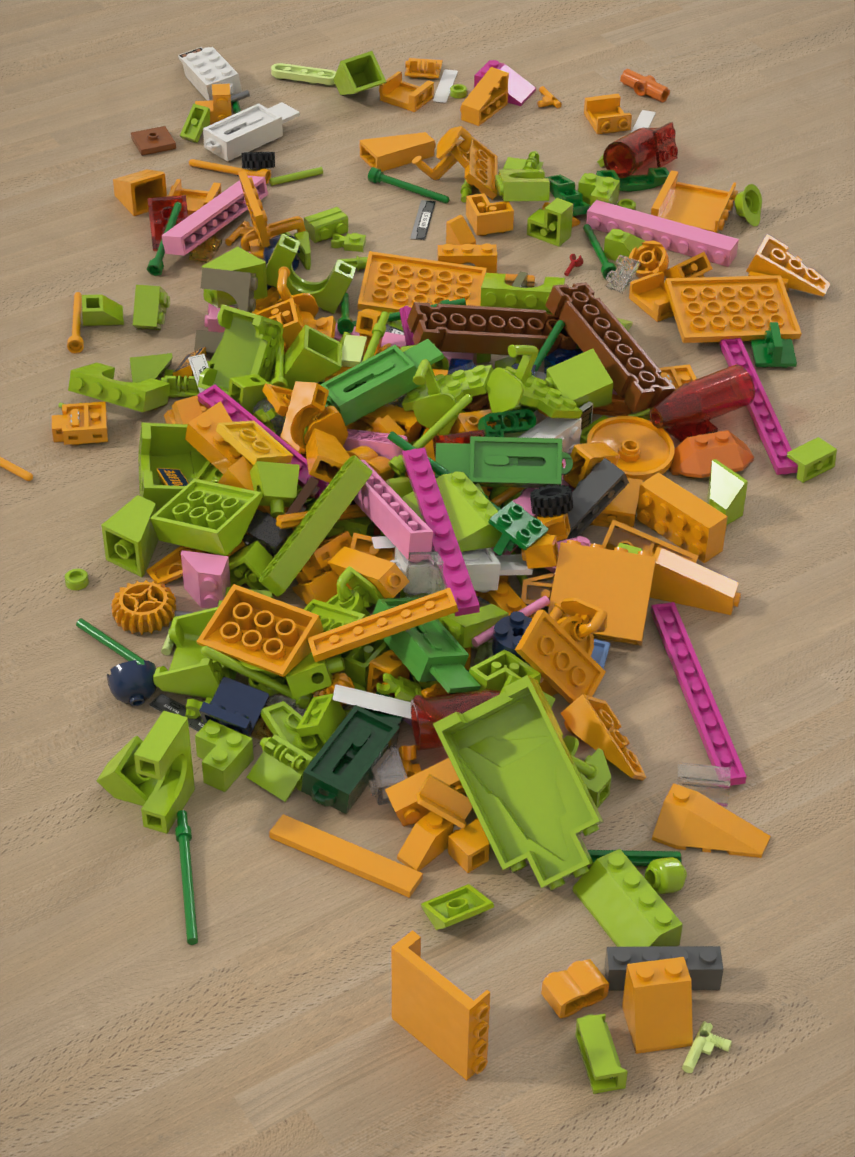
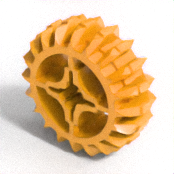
[111,579,177,635]

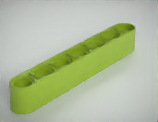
[259,455,372,597]

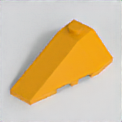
[602,520,699,563]

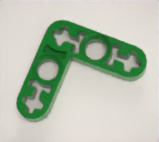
[478,409,537,437]

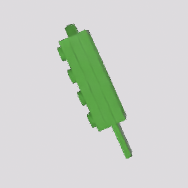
[320,339,444,426]
[435,436,573,488]
[372,597,481,693]

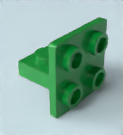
[751,322,797,368]
[488,501,549,556]

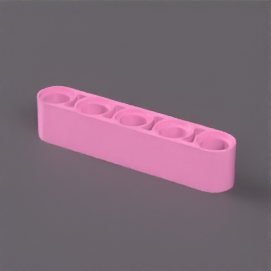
[343,429,408,460]

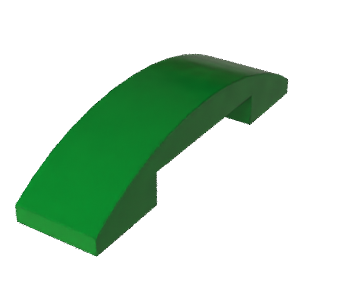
[596,167,669,191]

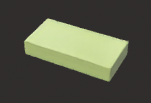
[342,335,367,367]

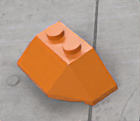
[669,430,754,478]

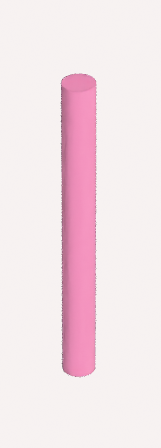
[472,596,550,647]

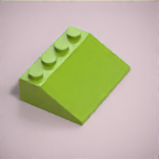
[402,472,502,552]
[150,478,263,556]

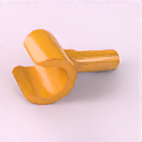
[401,745,417,760]

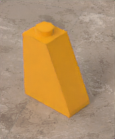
[563,442,620,489]

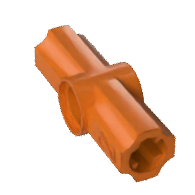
[620,69,670,103]

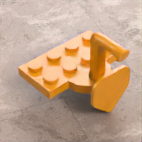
[412,126,498,200]
[238,171,306,259]
[276,266,336,355]
[262,383,355,447]
[515,598,608,704]

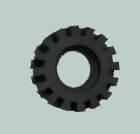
[241,152,275,169]
[530,485,574,517]

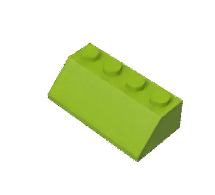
[572,849,683,947]

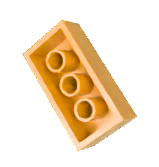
[636,472,728,563]

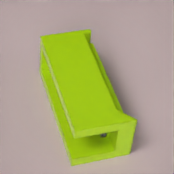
[575,1014,628,1094]

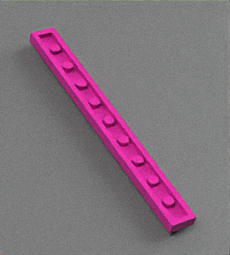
[720,338,798,475]
[197,385,329,500]
[402,448,480,617]
[651,602,747,787]

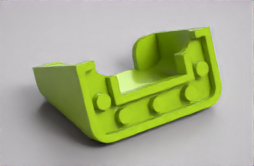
[197,304,284,394]
[153,607,240,698]

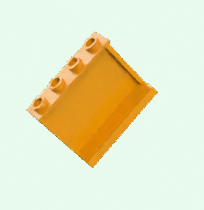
[651,170,738,233]
[548,540,656,646]
[391,930,490,1080]

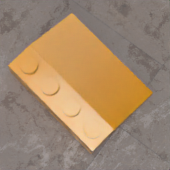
[196,584,324,677]

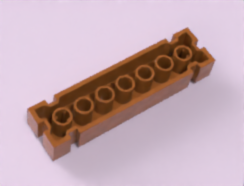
[545,282,676,413]
[407,302,577,358]

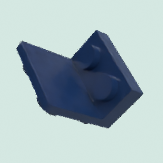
[199,677,269,737]

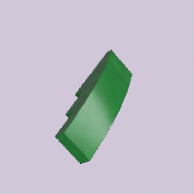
[545,174,591,216]

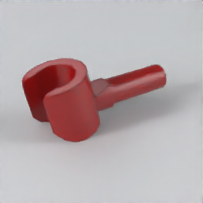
[564,254,584,276]

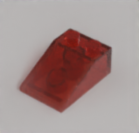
[147,195,188,251]

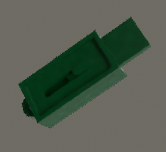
[301,691,405,814]

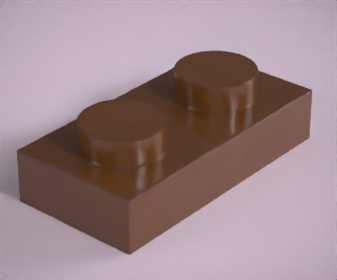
[285,476,320,514]

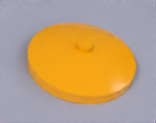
[586,416,675,481]

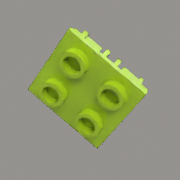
[503,151,544,169]
[161,370,200,398]
[246,734,314,802]

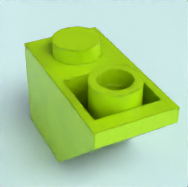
[82,294,124,326]
[580,748,611,809]

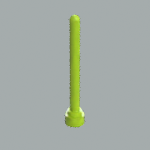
[271,336,288,389]
[388,394,472,476]
[201,646,312,710]

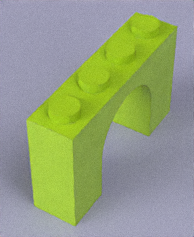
[495,169,550,201]
[266,233,356,314]
[480,273,565,311]
[68,362,171,412]
[400,589,509,649]
[134,711,195,834]

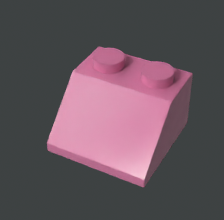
[181,550,231,609]

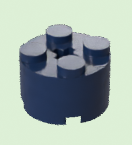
[492,611,532,666]

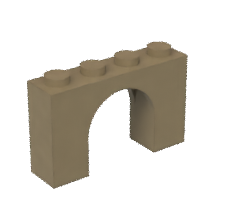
[194,267,258,353]

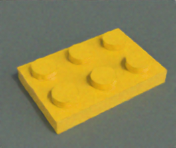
[216,421,293,466]

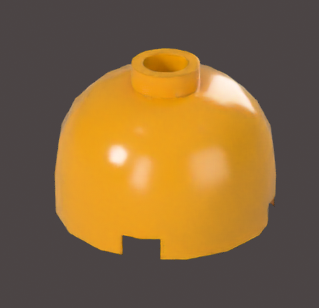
[628,241,669,278]

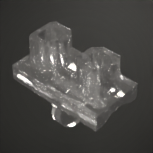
[606,255,641,294]

